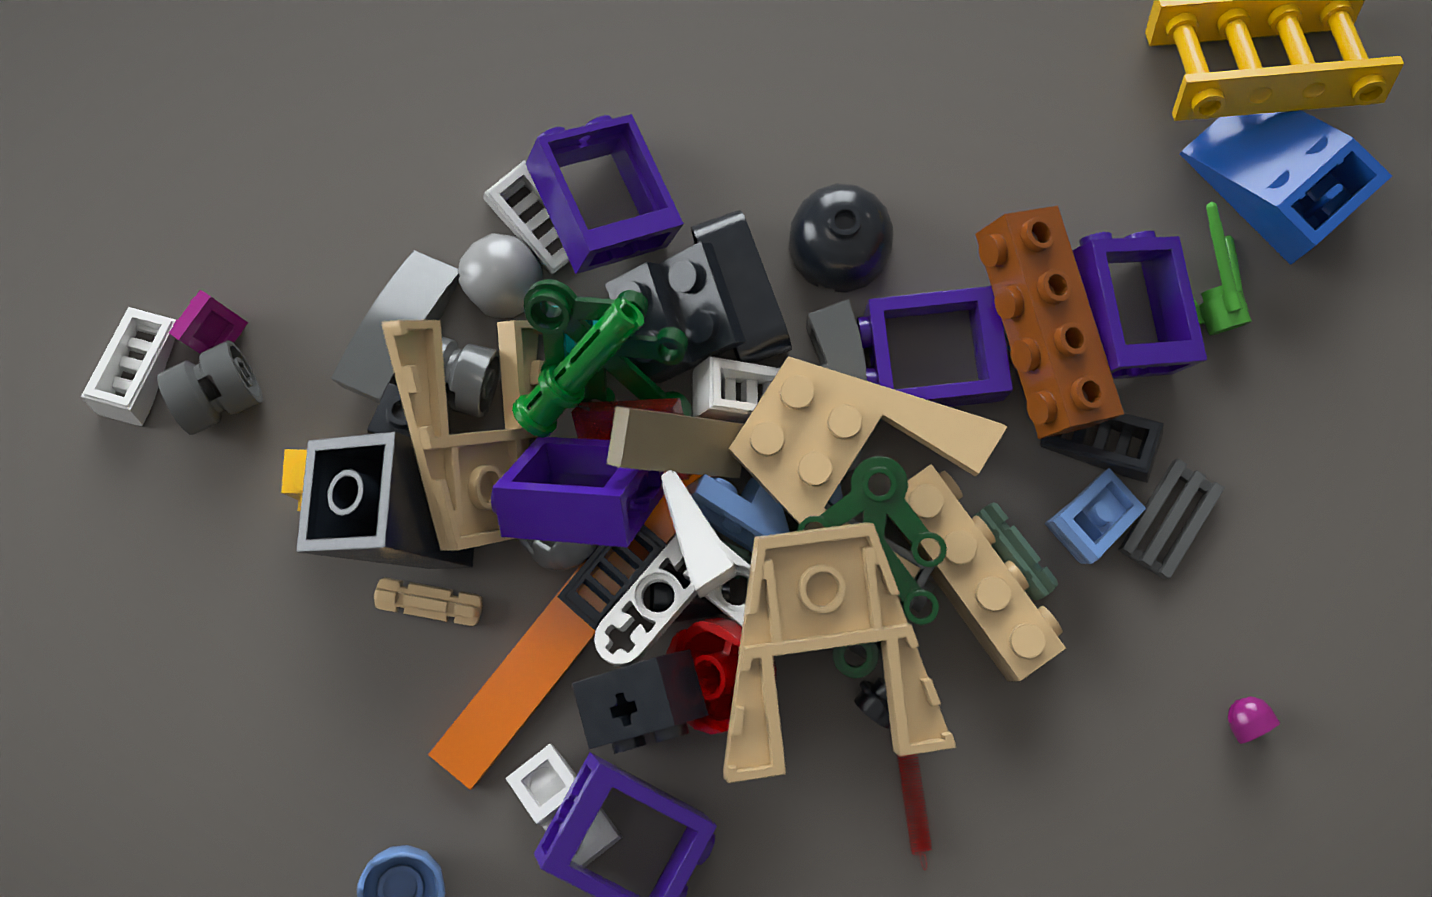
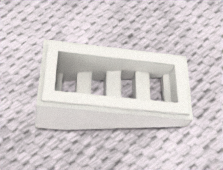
[483,160,569,275]
[81,307,176,426]
[692,357,780,423]
[661,470,737,598]

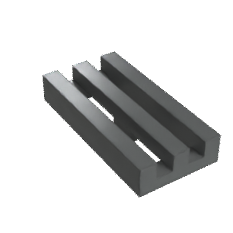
[1118,459,1225,580]

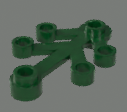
[524,279,693,421]
[797,456,947,678]

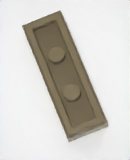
[607,406,744,478]

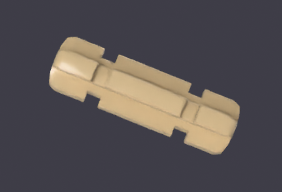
[374,577,483,626]

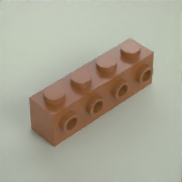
[975,205,1124,440]

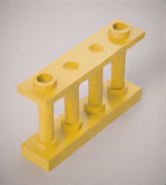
[1145,0,1404,121]

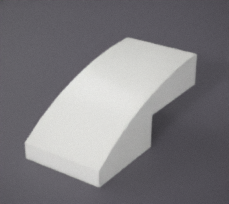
[506,744,623,867]

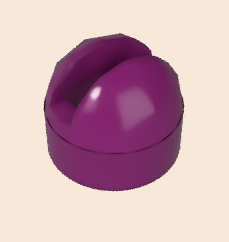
[1227,696,1280,744]

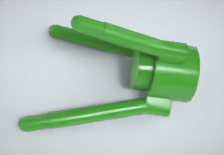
[1193,202,1252,336]

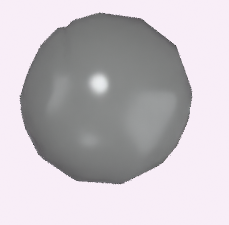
[458,233,543,318]

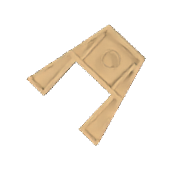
[382,320,544,550]
[729,356,1007,601]
[723,523,956,783]

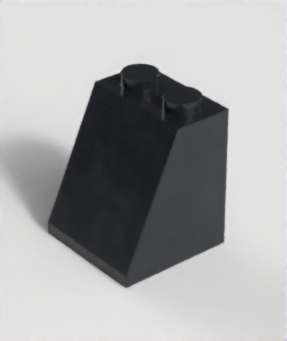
[296,432,474,569]

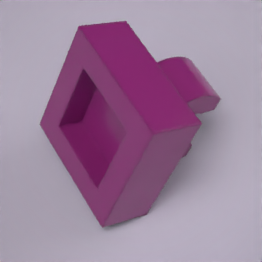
[169,290,248,354]

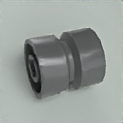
[442,337,500,418]
[157,340,263,435]

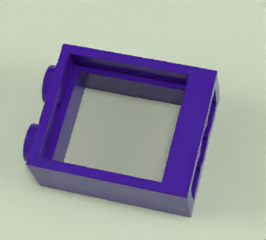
[525,114,684,274]
[1072,231,1207,379]
[856,286,1013,407]
[491,437,664,547]
[534,752,717,897]

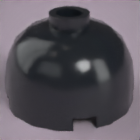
[789,184,893,293]

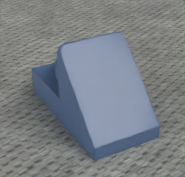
[1045,468,1146,564]
[686,474,789,552]

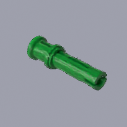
[512,298,644,438]

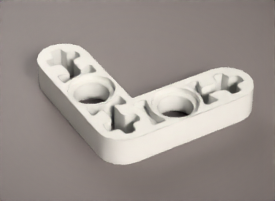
[594,535,751,667]

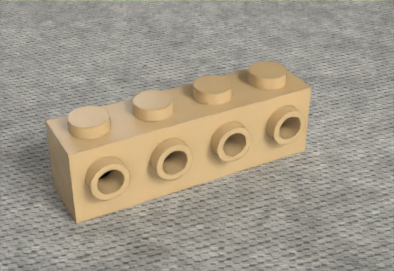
[887,464,1066,681]

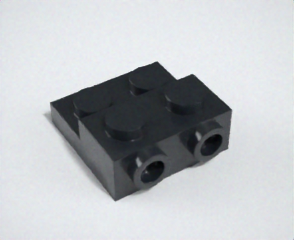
[605,241,746,383]

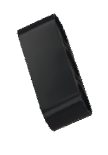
[691,210,792,364]

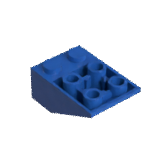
[1179,110,1392,265]

